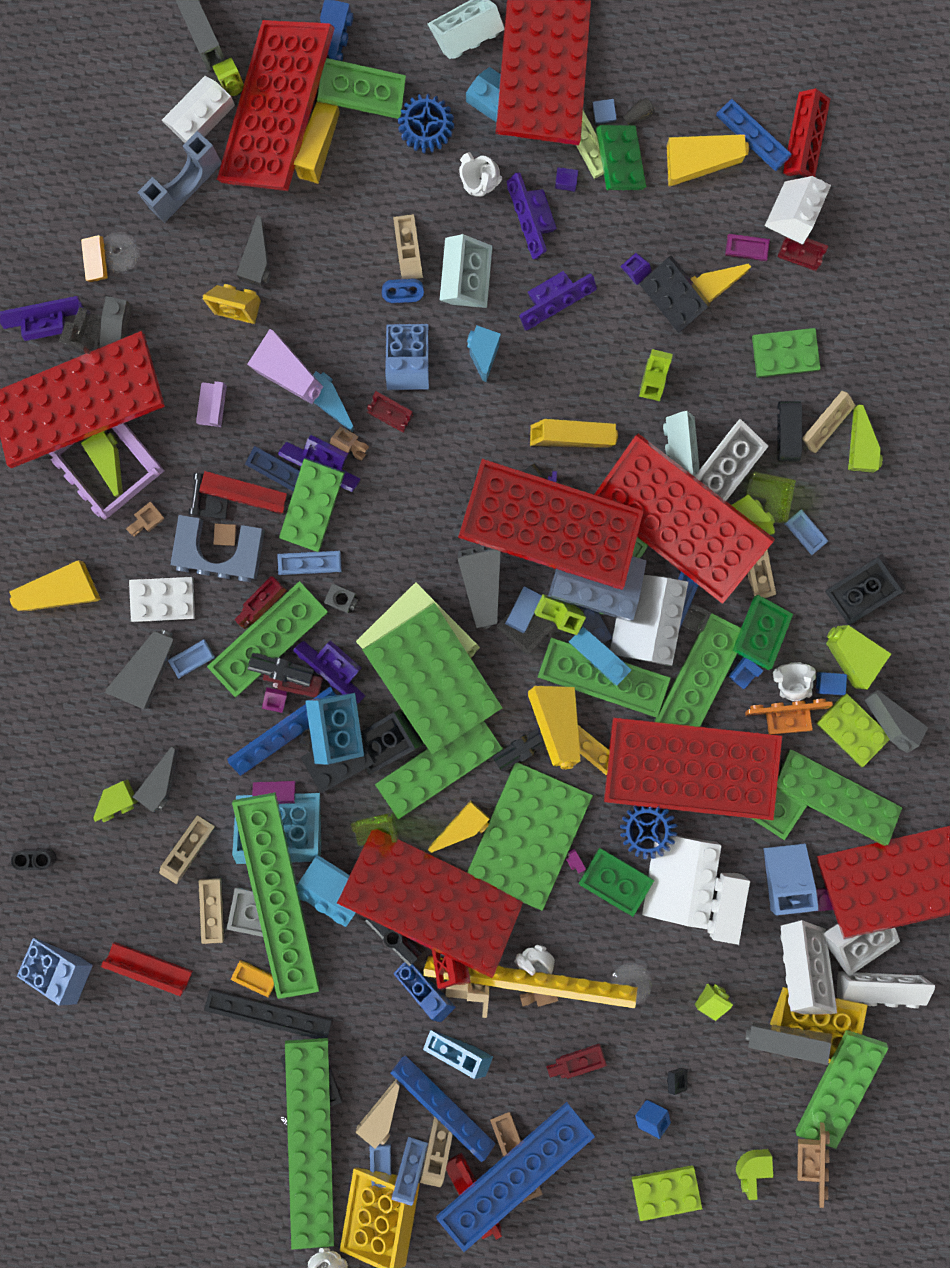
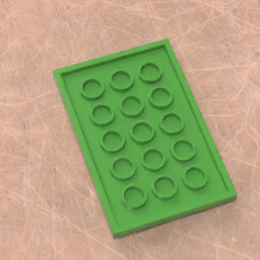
[362,602,502,754]
[467,762,593,911]

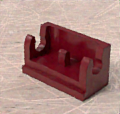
[777,236,828,271]
[367,391,413,433]

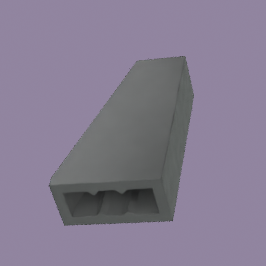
[175,0,225,71]
[458,546,500,629]
[105,629,178,709]
[745,1022,832,1065]

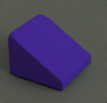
[555,167,578,191]
[620,253,652,285]

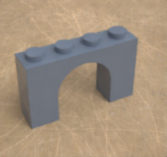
[137,131,222,223]
[170,515,265,583]

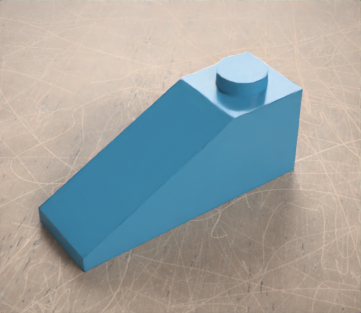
[313,371,355,432]
[569,627,631,686]
[423,1030,493,1079]

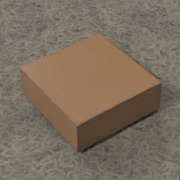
[214,524,237,546]

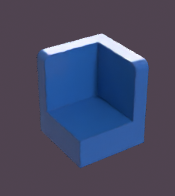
[728,657,763,689]
[816,672,847,695]
[635,1100,671,1139]

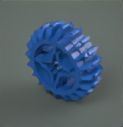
[398,94,454,153]
[620,805,678,859]

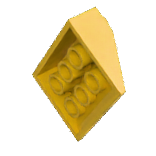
[770,987,867,1063]
[340,1168,420,1268]

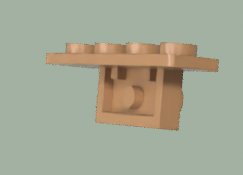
[797,1122,830,1208]

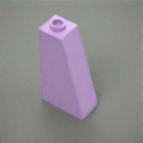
[247,329,323,404]

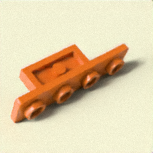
[745,699,833,735]

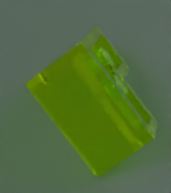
[746,472,796,524]
[351,812,399,846]

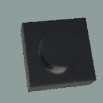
[667,1068,688,1095]

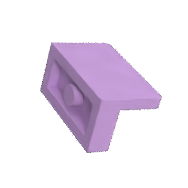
[196,381,227,427]

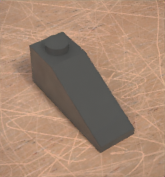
[236,216,271,288]
[100,296,132,348]
[865,690,928,753]
[133,745,179,812]

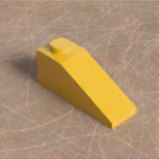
[691,264,751,303]
[428,800,489,853]

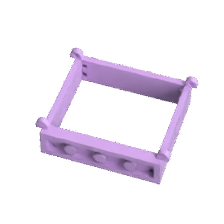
[49,423,165,520]

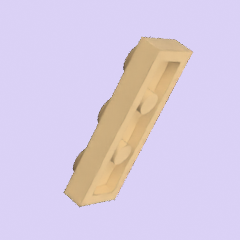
[802,391,856,453]
[199,878,224,944]

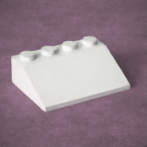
[642,832,721,929]

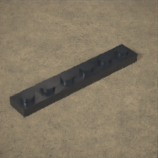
[204,988,332,1039]

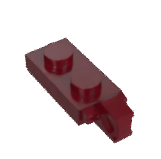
[234,576,287,629]
[263,675,323,697]
[546,1044,607,1079]

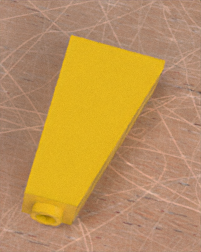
[294,102,340,184]
[667,135,749,186]
[530,419,618,448]
[9,560,101,611]
[528,686,580,769]

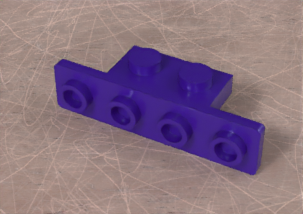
[507,173,557,259]
[519,271,597,330]
[0,296,85,341]
[278,435,360,492]
[293,640,365,704]

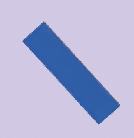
[716,99,792,171]

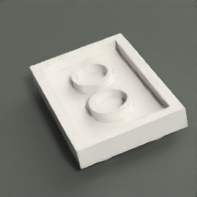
[129,577,195,622]

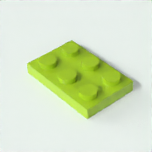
[816,693,890,767]
[631,1165,702,1221]

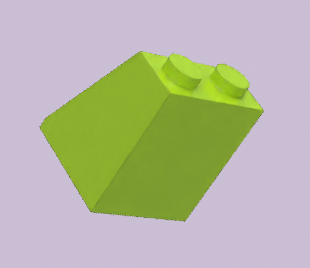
[826,625,891,690]

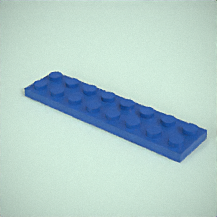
[436,1102,595,1252]

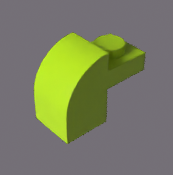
[639,349,673,401]
[534,594,586,635]
[736,1149,773,1200]

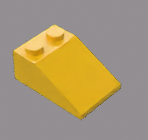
[203,284,261,324]

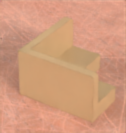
[446,979,489,1018]

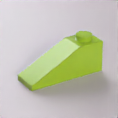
[848,405,883,472]
[81,431,123,498]

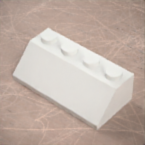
[695,419,768,501]
[781,920,837,1014]
[837,971,935,1008]

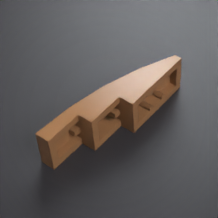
[490,1112,543,1202]

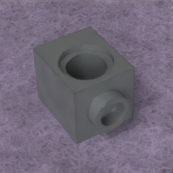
[324,584,358,613]

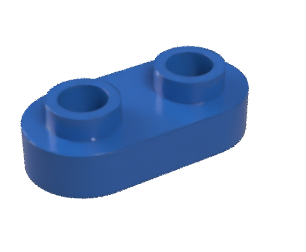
[382,279,424,303]

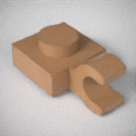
[330,426,369,460]
[126,502,165,537]
[519,992,558,1007]

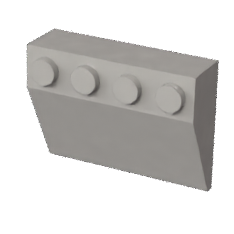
[610,575,688,666]

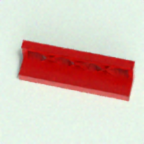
[783,88,830,177]
[199,471,287,514]
[101,942,193,996]
[432,950,471,989]
[446,1153,502,1240]

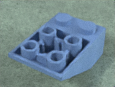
[385,324,429,390]
[764,843,818,915]
[17,938,93,1005]

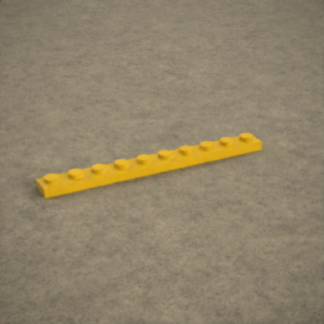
[424,956,638,1008]

